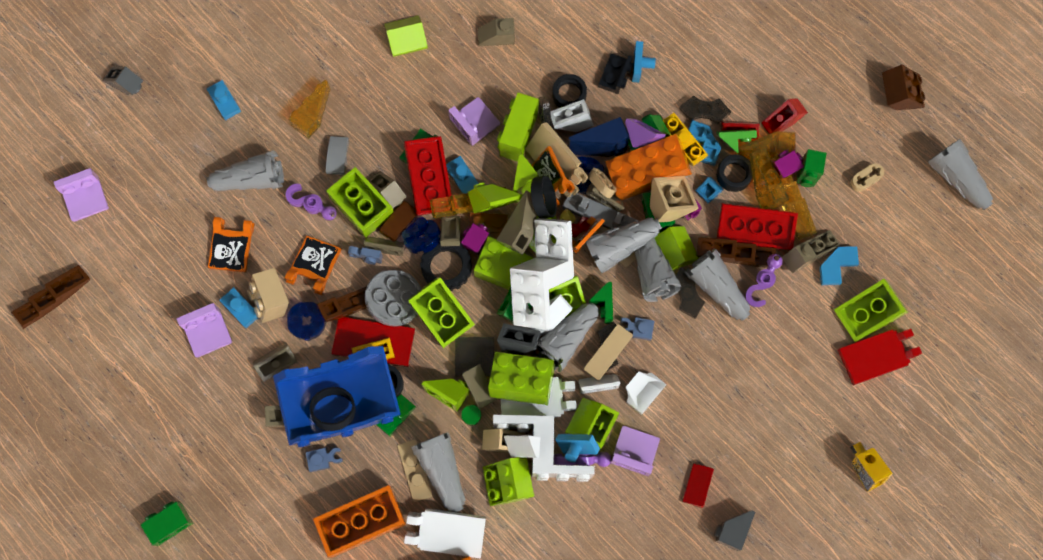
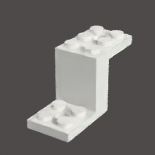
[510,218,574,330]
[493,415,594,482]

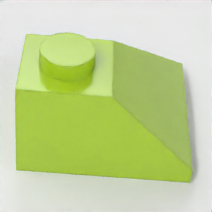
[468,183,523,214]
[421,379,470,412]

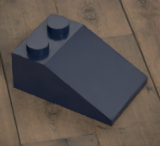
[568,117,630,157]

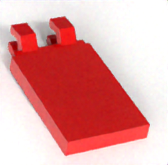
[838,329,923,386]

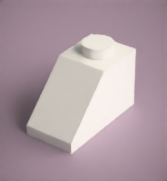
[549,99,594,132]
[530,294,572,337]

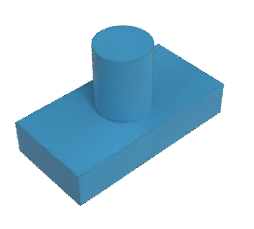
[632,41,656,83]
[207,80,241,120]
[446,156,479,197]
[219,287,258,328]
[556,434,600,463]

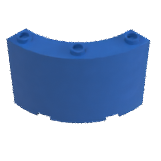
[273,346,401,447]

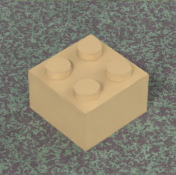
[247,268,289,323]

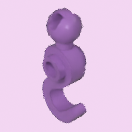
[286,184,337,221]
[746,254,783,307]
[553,451,612,467]

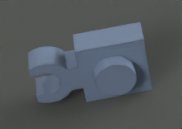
[348,246,383,265]
[621,317,654,341]
[306,448,343,473]

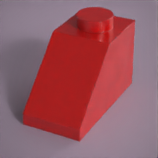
[761,98,808,137]

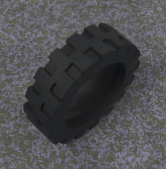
[420,242,472,291]

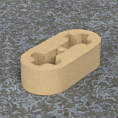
[850,163,884,192]
[587,168,617,198]

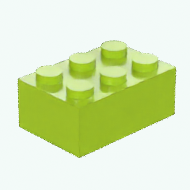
[497,93,539,162]
[326,167,394,238]
[407,277,475,348]
[488,352,554,405]

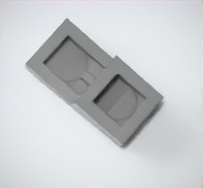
[326,136,349,175]

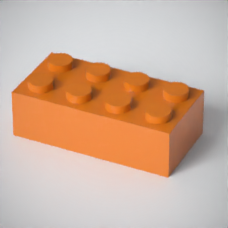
[605,134,692,200]
[313,485,407,558]

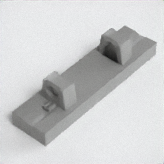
[562,193,638,229]

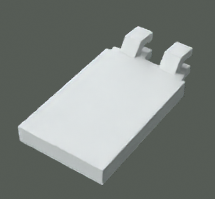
[501,377,576,418]
[404,508,486,558]

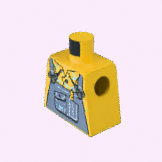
[850,442,893,492]

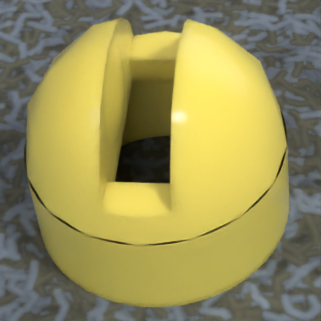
[560,208,576,223]

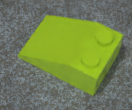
[474,236,534,290]
[834,279,908,342]

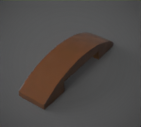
[317,286,367,322]

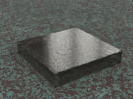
[455,337,494,376]

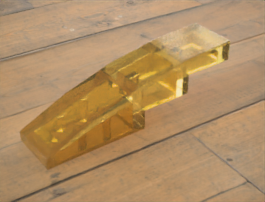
[768,168,817,240]
[430,187,508,219]

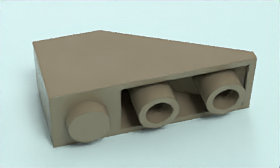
[497,190,537,255]
[782,230,840,273]

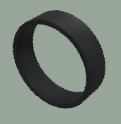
[531,176,557,219]
[310,387,355,431]

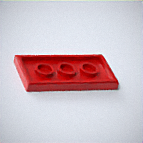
[404,136,454,216]
[716,203,798,250]
[331,317,415,367]

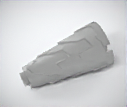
[928,139,993,210]
[207,150,284,191]
[586,218,662,273]
[635,238,681,302]
[685,248,750,321]
[533,303,599,372]
[411,432,466,512]

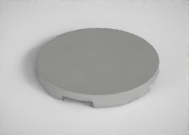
[365,270,421,326]

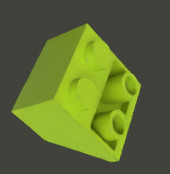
[565,398,619,451]
[483,457,534,506]

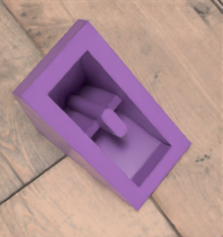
[625,118,666,147]

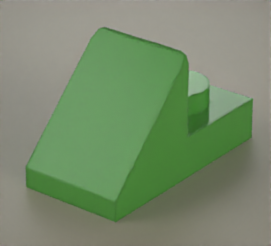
[716,129,757,153]

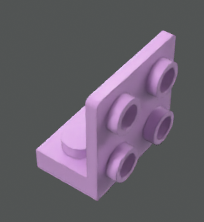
[448,97,500,146]
[54,168,109,222]
[176,303,232,358]
[611,426,660,476]

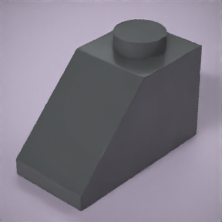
[102,66,144,95]
[497,324,541,355]
[714,510,755,551]

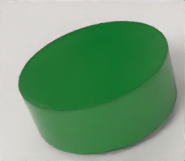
[461,405,481,426]

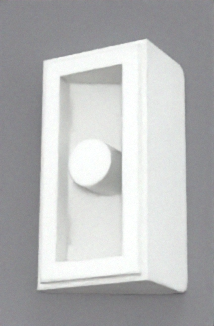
[578,374,620,394]
[504,436,540,458]

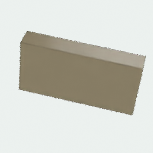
[440,216,460,246]

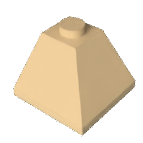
[650,176,699,222]

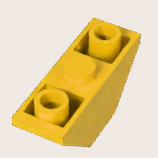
[663,113,708,166]

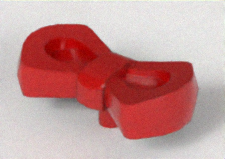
[571,216,591,238]

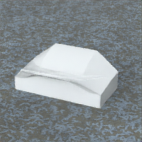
[626,371,667,415]

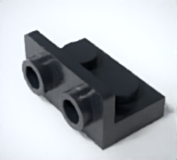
[598,53,634,94]

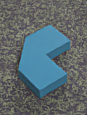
[688,120,721,166]
[819,246,859,285]

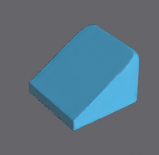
[695,177,723,204]

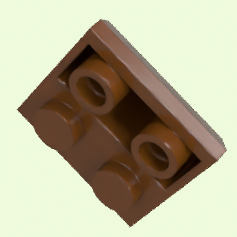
[882,65,926,110]

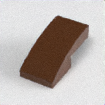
[379,201,417,242]

